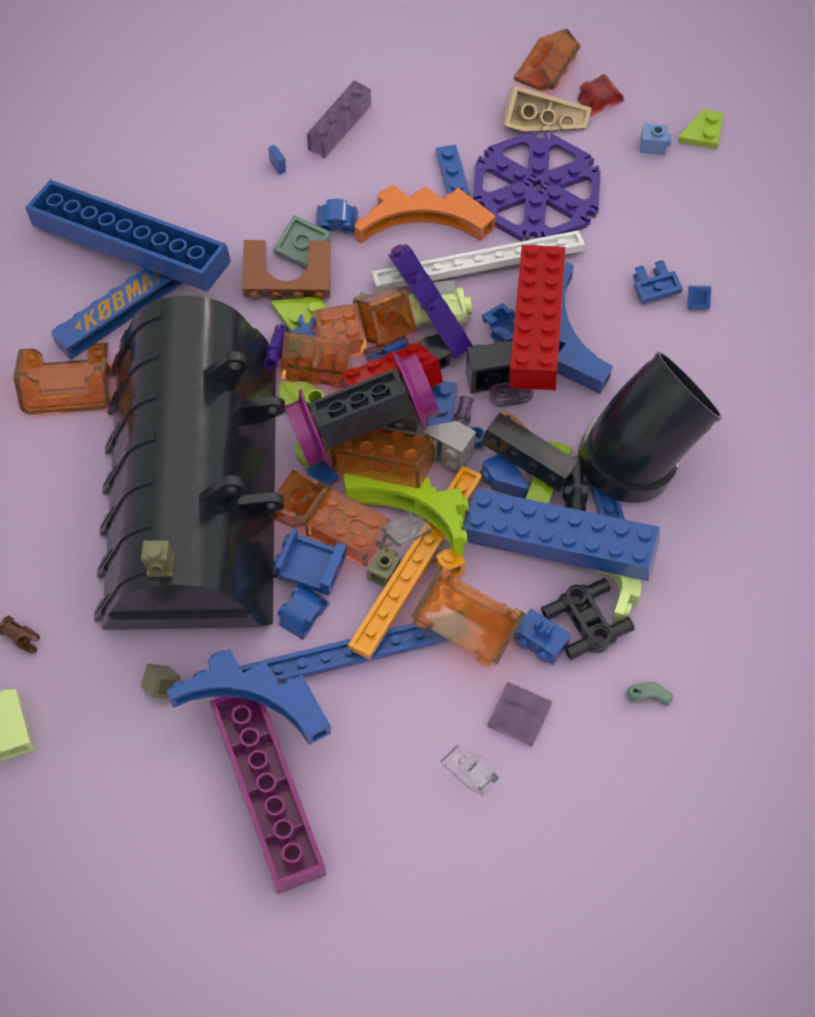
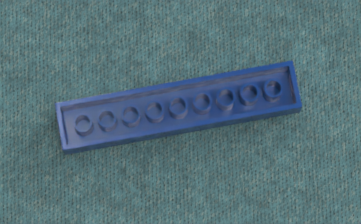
[25,179,231,292]

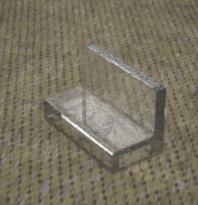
[375,512,432,550]

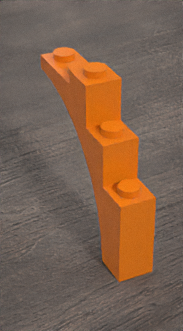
[354,184,496,243]

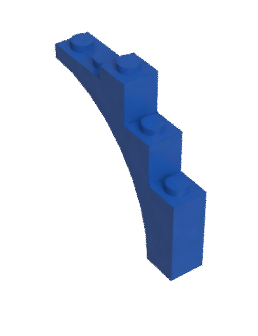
[557,262,613,394]
[166,648,331,745]

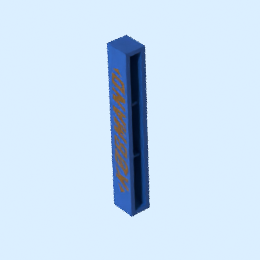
[51,268,183,360]

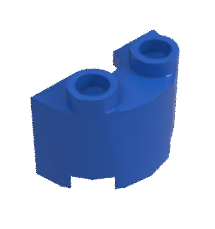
[316,198,358,233]
[482,303,515,342]
[277,585,330,640]

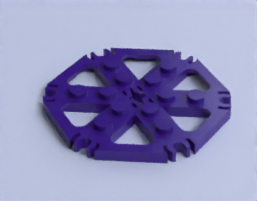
[473,131,601,242]

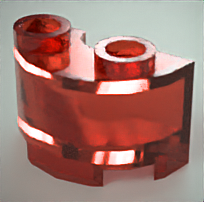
[577,74,624,116]

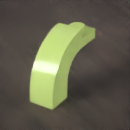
[591,569,642,622]

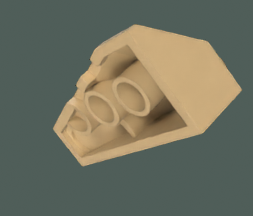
[504,85,592,132]

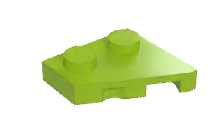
[678,109,723,149]
[271,297,330,334]

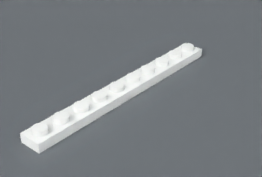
[372,230,585,290]

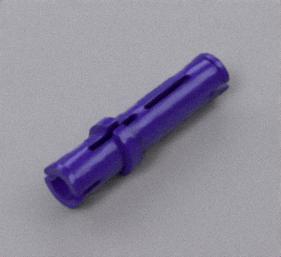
[263,324,288,371]

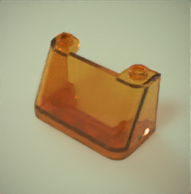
[13,343,111,415]
[411,565,526,667]

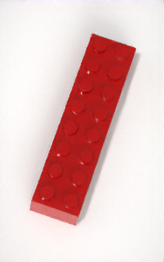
[509,245,565,391]

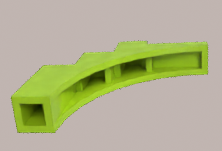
[343,466,469,556]

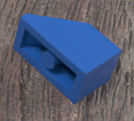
[480,454,529,499]

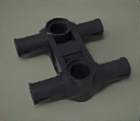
[541,577,635,661]

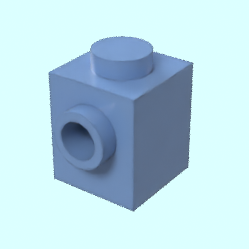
[640,123,671,155]

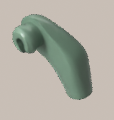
[626,682,674,706]

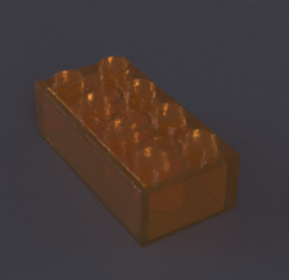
[330,428,435,489]

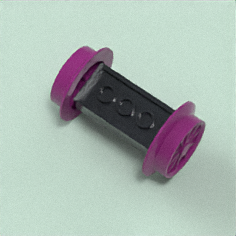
[285,352,440,468]

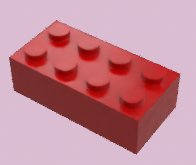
[339,342,443,389]

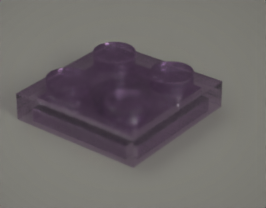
[487,682,552,747]

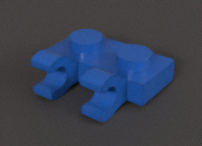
[633,260,683,304]

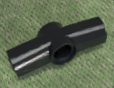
[563,456,588,511]

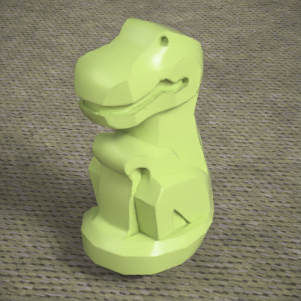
[402,287,472,328]

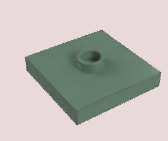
[273,215,332,268]

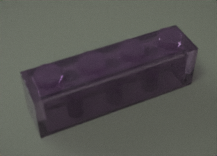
[307,81,371,159]

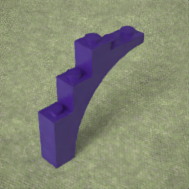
[388,244,473,358]

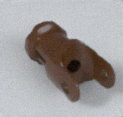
[0,615,40,653]

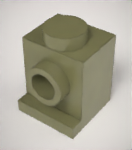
[141,541,175,577]
[367,548,400,587]

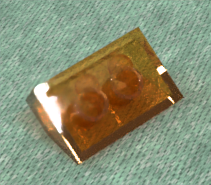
[513,28,581,91]
[281,332,352,388]

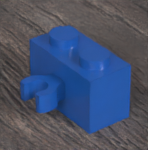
[513,608,571,665]

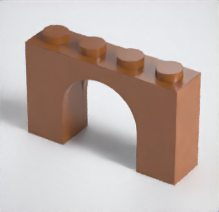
[242,240,331,300]

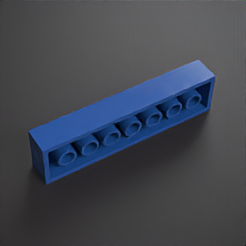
[463,489,660,581]

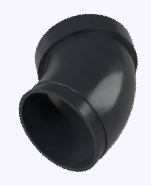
[578,351,722,503]

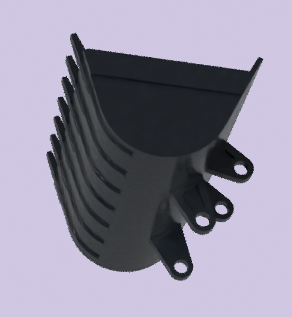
[94,296,285,630]

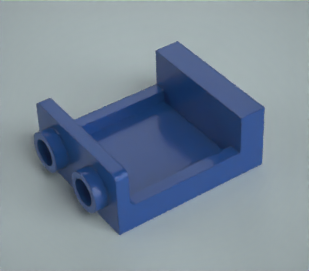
[273,528,347,596]

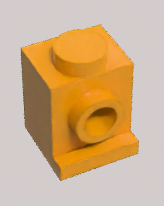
[433,548,466,583]

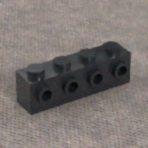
[481,413,578,492]

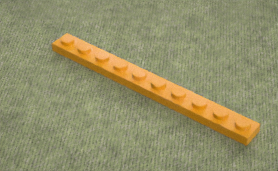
[348,466,483,660]

